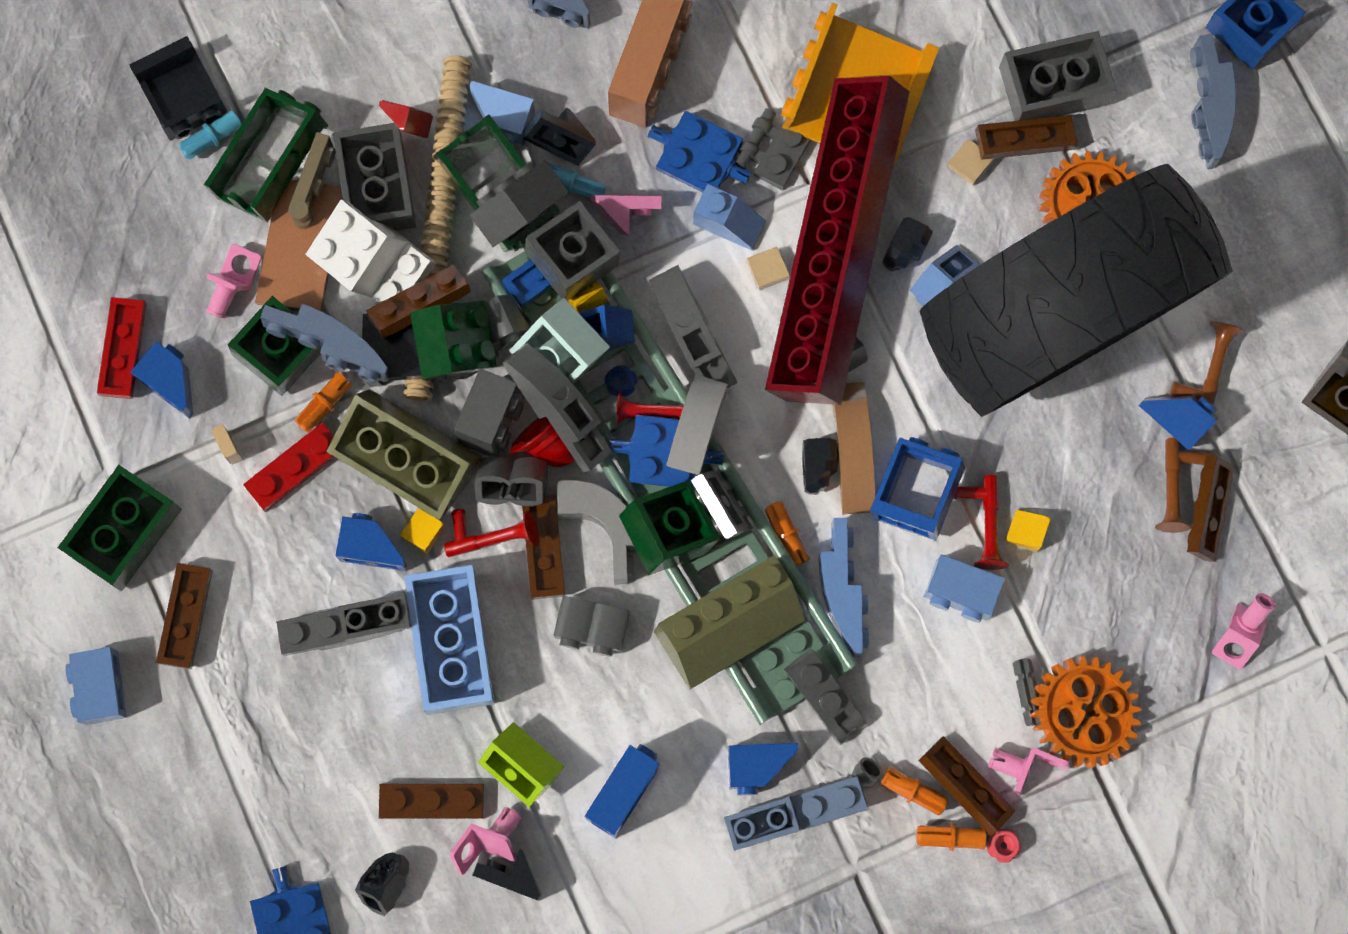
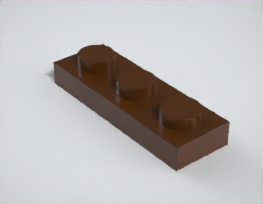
[975,115,1078,160]
[366,264,471,339]
[1187,455,1235,562]
[522,495,565,600]
[156,563,213,670]
[918,736,1016,836]
[379,784,484,819]

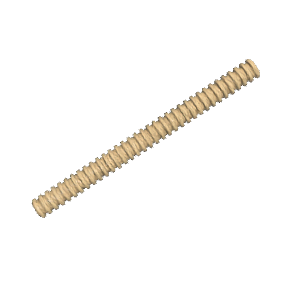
[403,55,472,401]

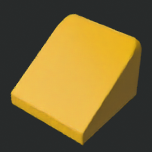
[568,281,608,313]
[399,508,446,554]
[1005,509,1051,553]

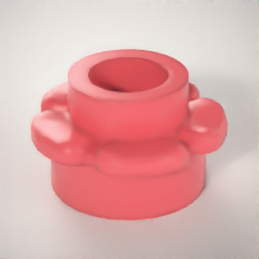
[987,829,1021,863]

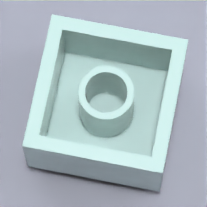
[509,298,610,384]

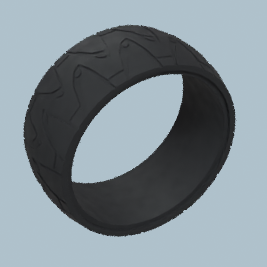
[919,164,1233,417]

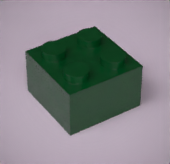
[228,295,322,396]
[410,300,497,379]
[619,480,720,575]

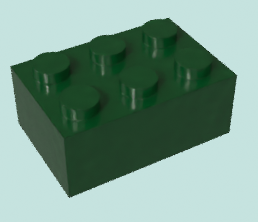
[57,465,182,592]

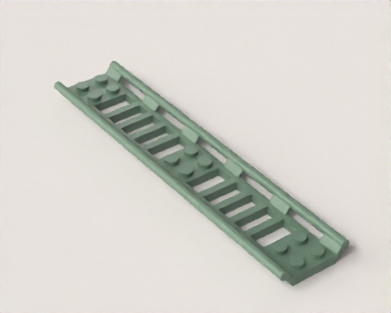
[481,251,858,725]

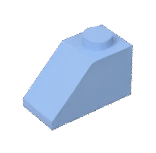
[469,81,535,146]

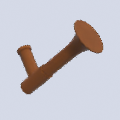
[1170,322,1244,405]
[1155,438,1211,533]

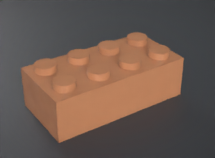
[608,0,692,128]

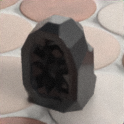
[882,217,933,272]
[802,438,838,495]
[355,852,409,916]

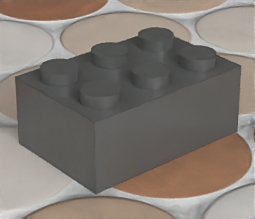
[999,31,1117,121]
[333,123,417,231]

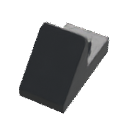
[523,108,596,166]
[472,848,542,901]

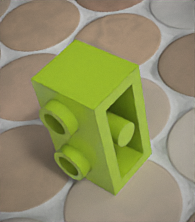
[478,722,565,808]

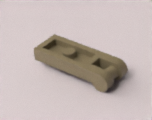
[289,132,336,229]

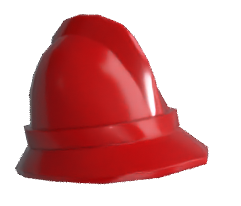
[510,417,575,467]

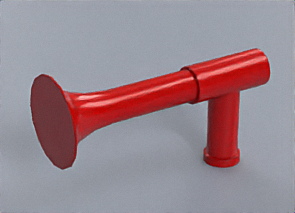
[617,392,684,426]
[954,475,1009,570]
[444,509,539,557]

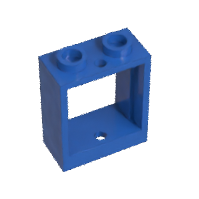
[870,437,965,541]
[584,744,660,838]

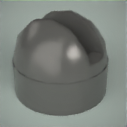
[852,757,883,788]

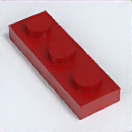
[97,297,147,399]
[243,422,335,512]

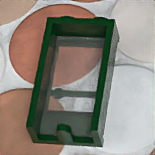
[204,87,328,223]
[433,114,560,252]

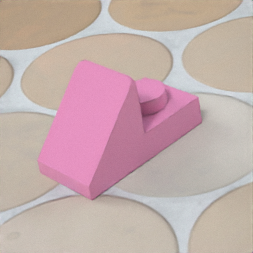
[590,195,662,235]

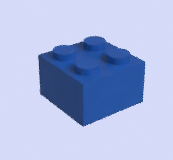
[1205,0,1306,70]

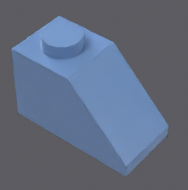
[693,184,766,250]
[909,245,979,306]

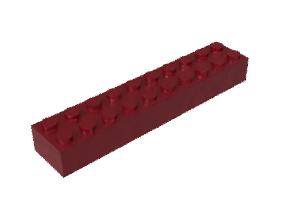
[765,76,910,405]

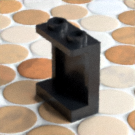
[129,36,228,141]
[362,314,447,387]

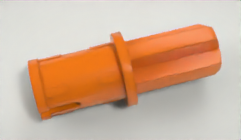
[295,372,353,432]
[765,501,810,566]
[880,766,949,815]
[916,823,986,851]

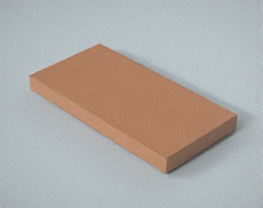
[255,180,343,312]

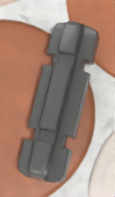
[1013,659,1040,726]

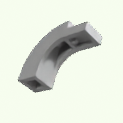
[666,375,728,475]
[557,480,636,585]

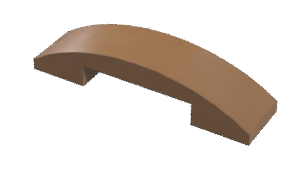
[833,382,876,515]

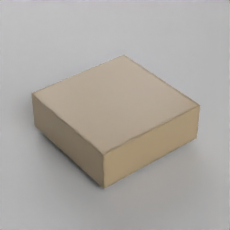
[947,139,993,186]
[746,247,790,290]
[211,423,243,465]

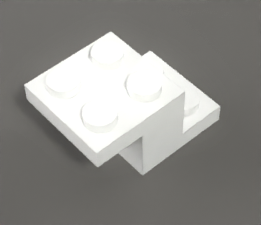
[306,199,436,303]

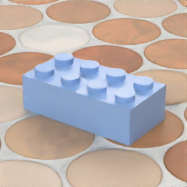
[405,565,495,715]

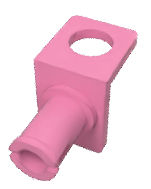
[206,244,262,319]
[1212,593,1276,669]
[988,747,1070,796]
[450,807,522,875]

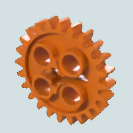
[1039,151,1137,224]
[1030,656,1142,769]

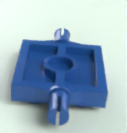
[647,110,752,193]
[609,414,724,489]
[250,866,331,934]

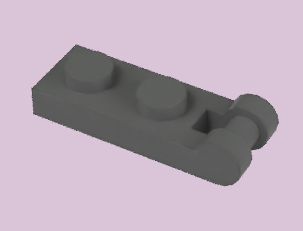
[783,649,867,745]

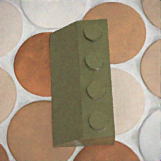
[326,389,482,520]
[654,555,805,690]

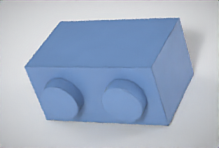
[923,554,1005,623]
[66,647,127,725]

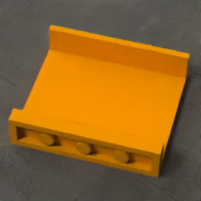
[780,3,939,165]

